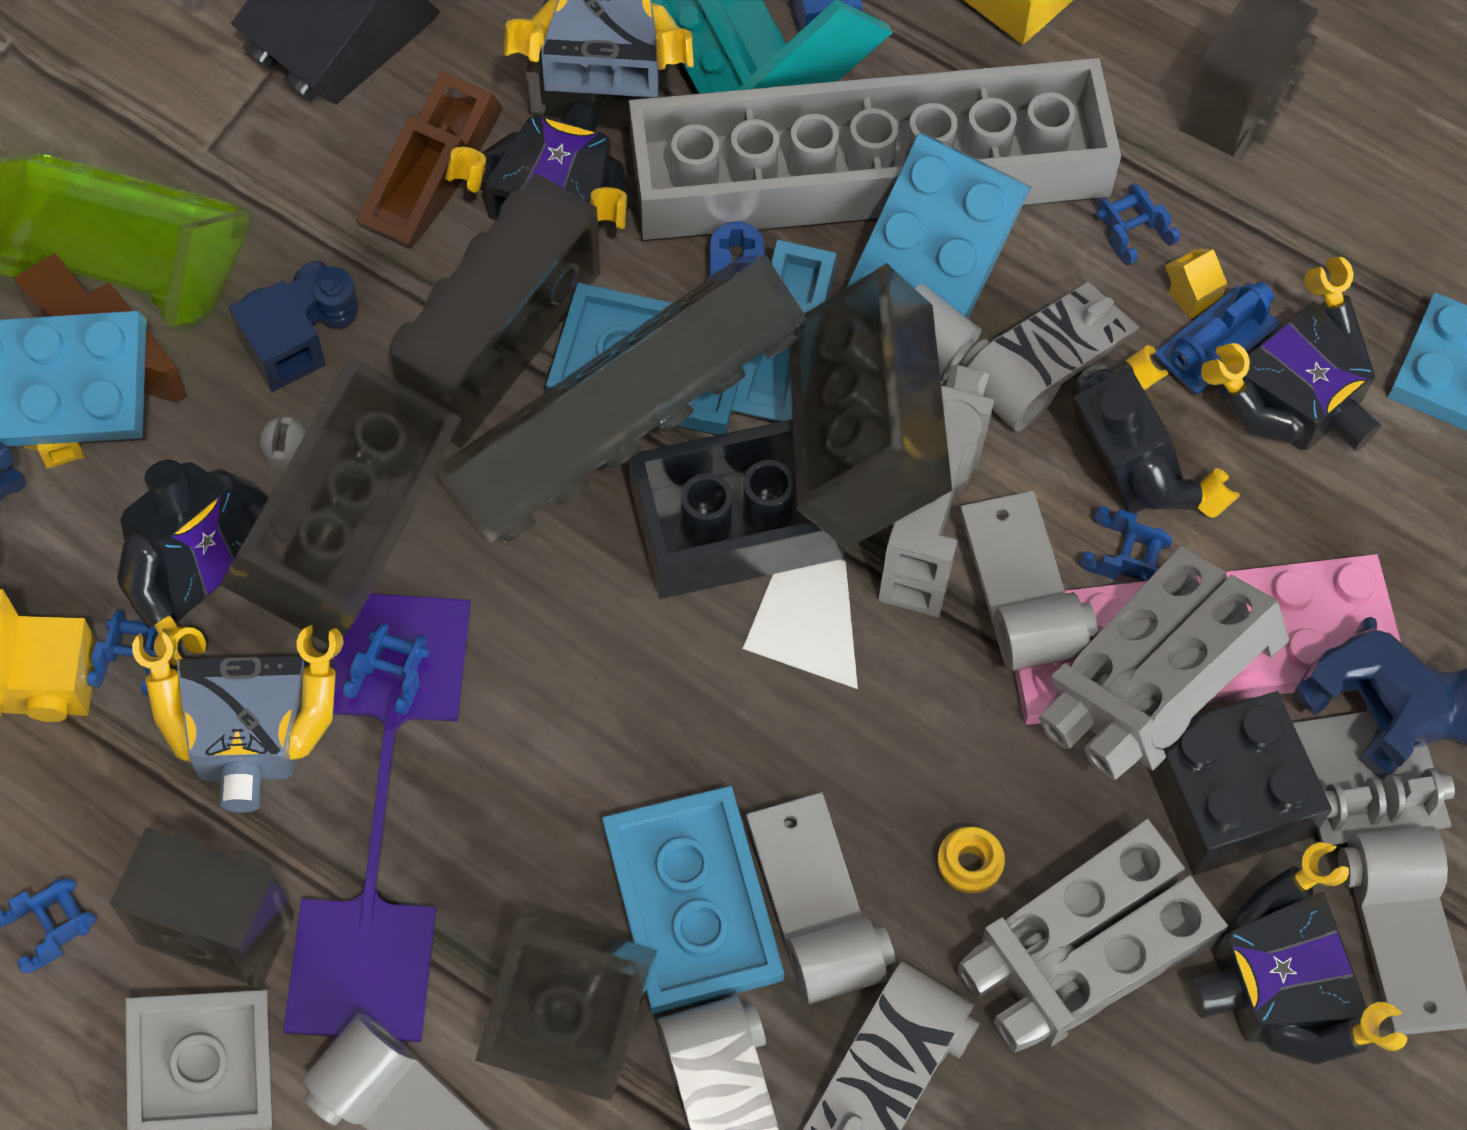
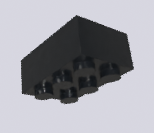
[629,414,848,599]

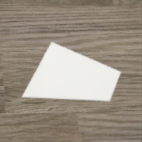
[743,559,858,689]

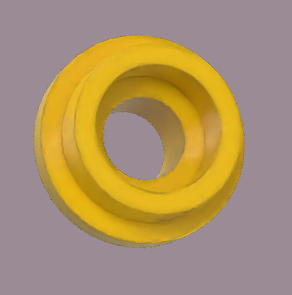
[937,827,1005,893]

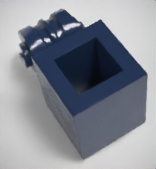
[229,261,359,392]

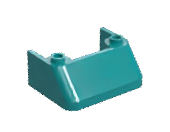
[652,0,893,94]

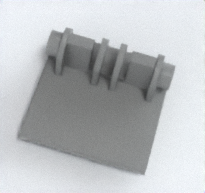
[1293,711,1455,846]

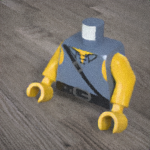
[503,0,694,97]
[132,625,344,813]

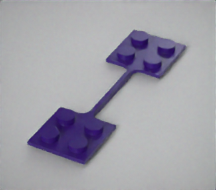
[283,592,471,1042]

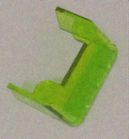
[0,154,251,327]

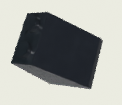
[230,0,441,105]

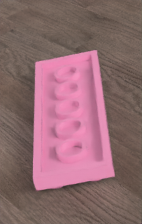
[1014,554,1401,725]

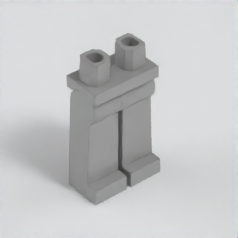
[878,365,995,618]
[1039,546,1289,781]
[957,819,1228,1053]

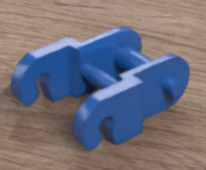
[1096,183,1180,265]
[1080,506,1173,582]
[87,609,158,696]
[343,623,430,715]
[0,878,96,973]

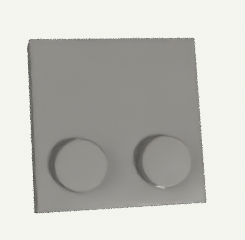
[126,990,272,1130]

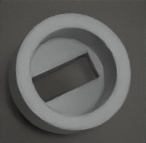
[259,416,312,471]

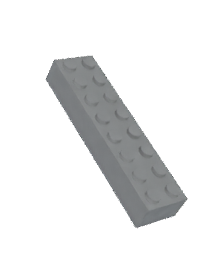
[629,58,1121,240]

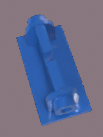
[1153,281,1282,396]

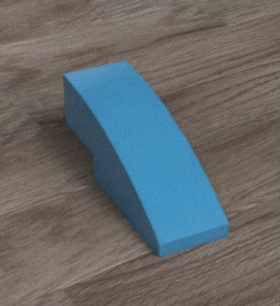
[732,240,837,422]

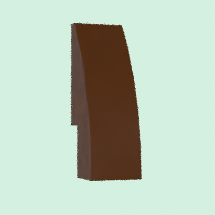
[356,71,503,247]
[13,253,187,403]

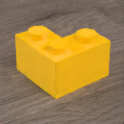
[0,589,96,722]

